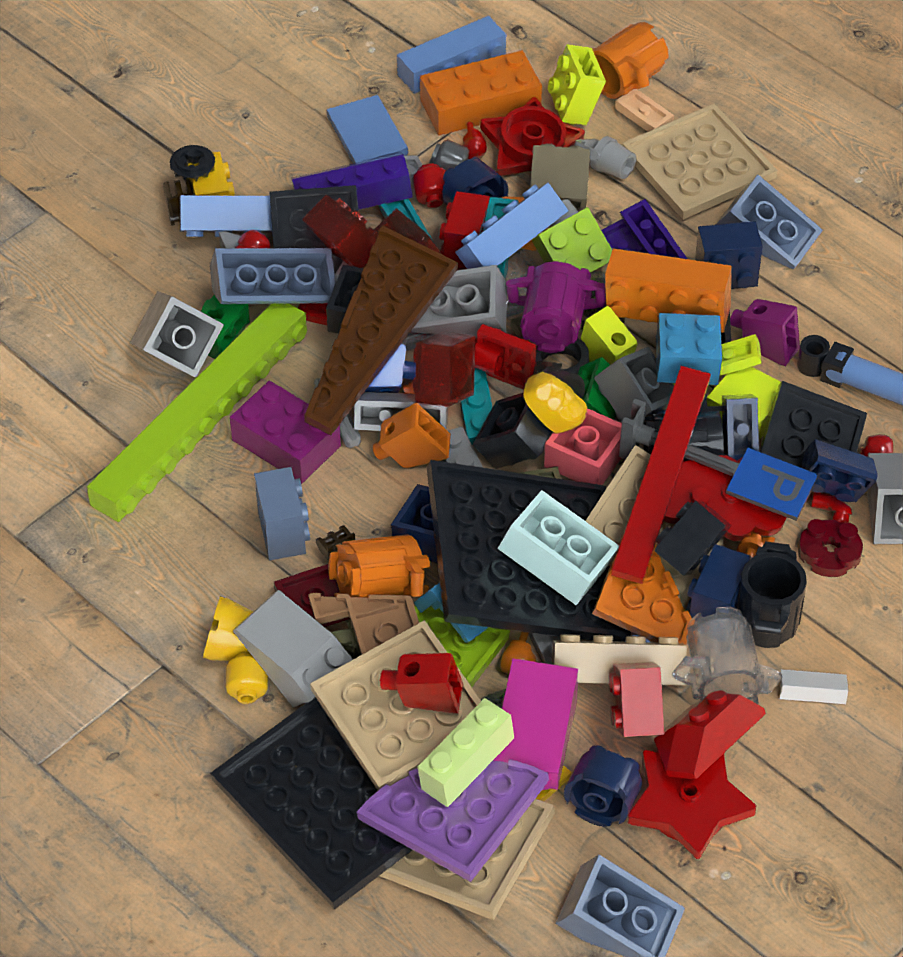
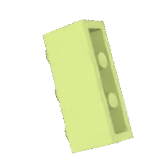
[417,698,514,807]

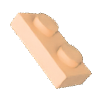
[615,89,674,132]

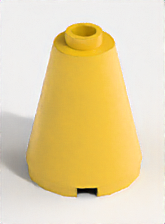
[203,596,253,661]

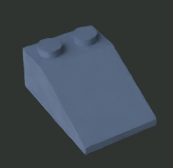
[716,175,823,269]
[555,855,685,957]

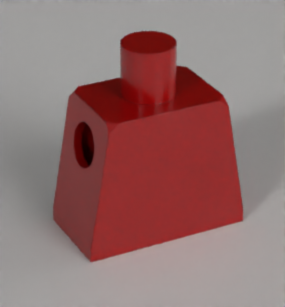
[380,653,464,714]

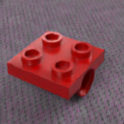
[469,324,536,390]

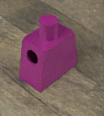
[730,299,800,366]

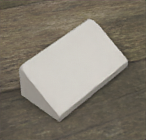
[780,669,848,704]

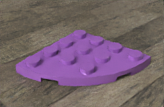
[357,759,549,882]

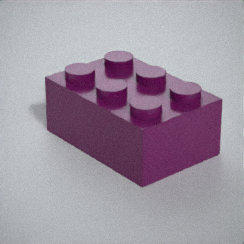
[230,380,341,484]

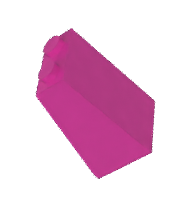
[493,659,578,790]

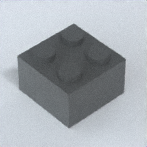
[594,346,674,422]

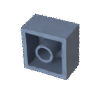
[254,467,310,561]

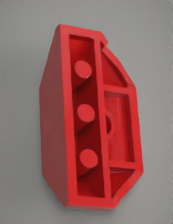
[654,690,766,780]

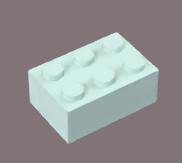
[498,490,620,605]

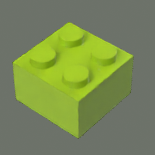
[532,207,612,273]

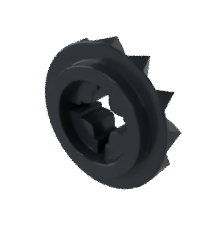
[170,145,215,182]

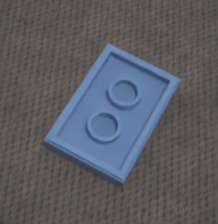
[327,95,408,164]

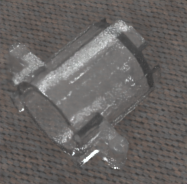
[672,607,782,704]

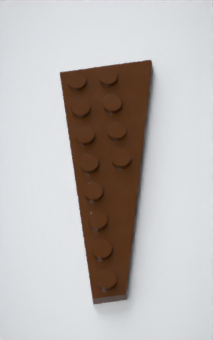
[305,225,458,436]

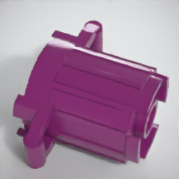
[506,261,606,353]

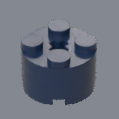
[442,157,508,205]
[564,745,642,827]

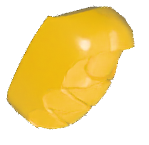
[523,372,587,433]

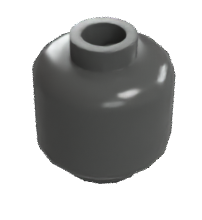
[429,140,469,171]

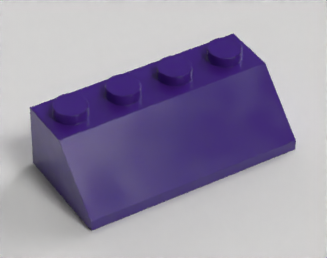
[291,153,413,210]

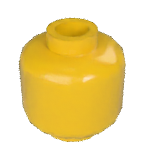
[226,652,268,704]

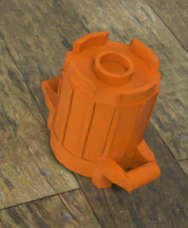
[592,22,669,99]
[328,534,430,598]

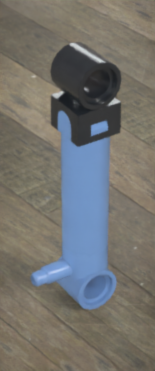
[797,335,903,406]

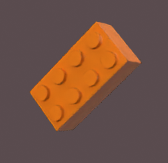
[420,50,542,136]
[605,248,732,333]

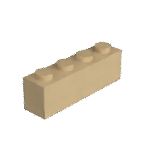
[552,634,687,685]

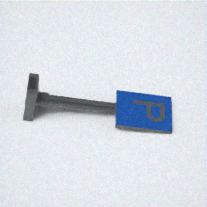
[619,399,818,521]

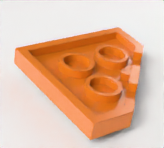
[592,531,694,645]

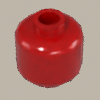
[412,163,446,208]

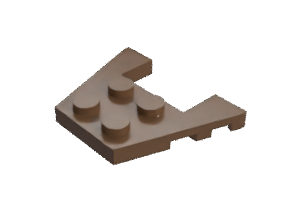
[308,593,419,655]

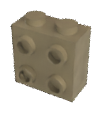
[530,144,590,212]

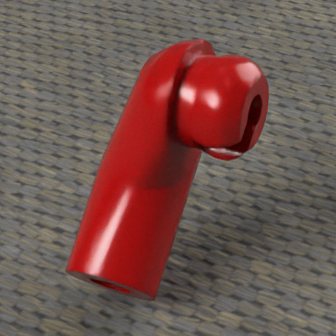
[811,492,852,523]

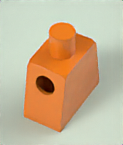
[373,403,451,468]

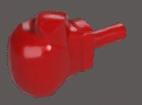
[462,122,487,159]
[234,230,270,248]
[859,434,893,457]

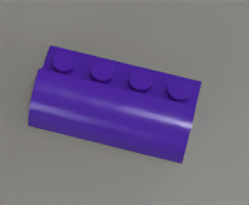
[601,199,688,259]

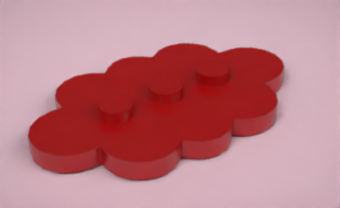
[664,455,787,541]

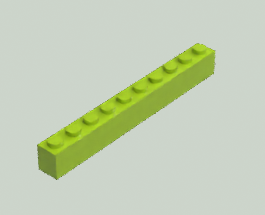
[87,303,307,522]

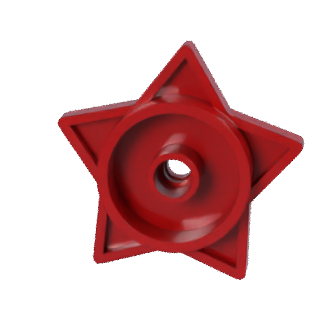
[480,97,585,176]
[628,750,757,859]

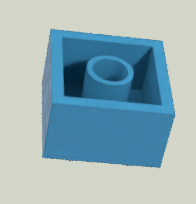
[656,313,722,385]

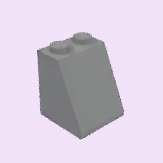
[130,291,224,378]
[867,453,903,544]

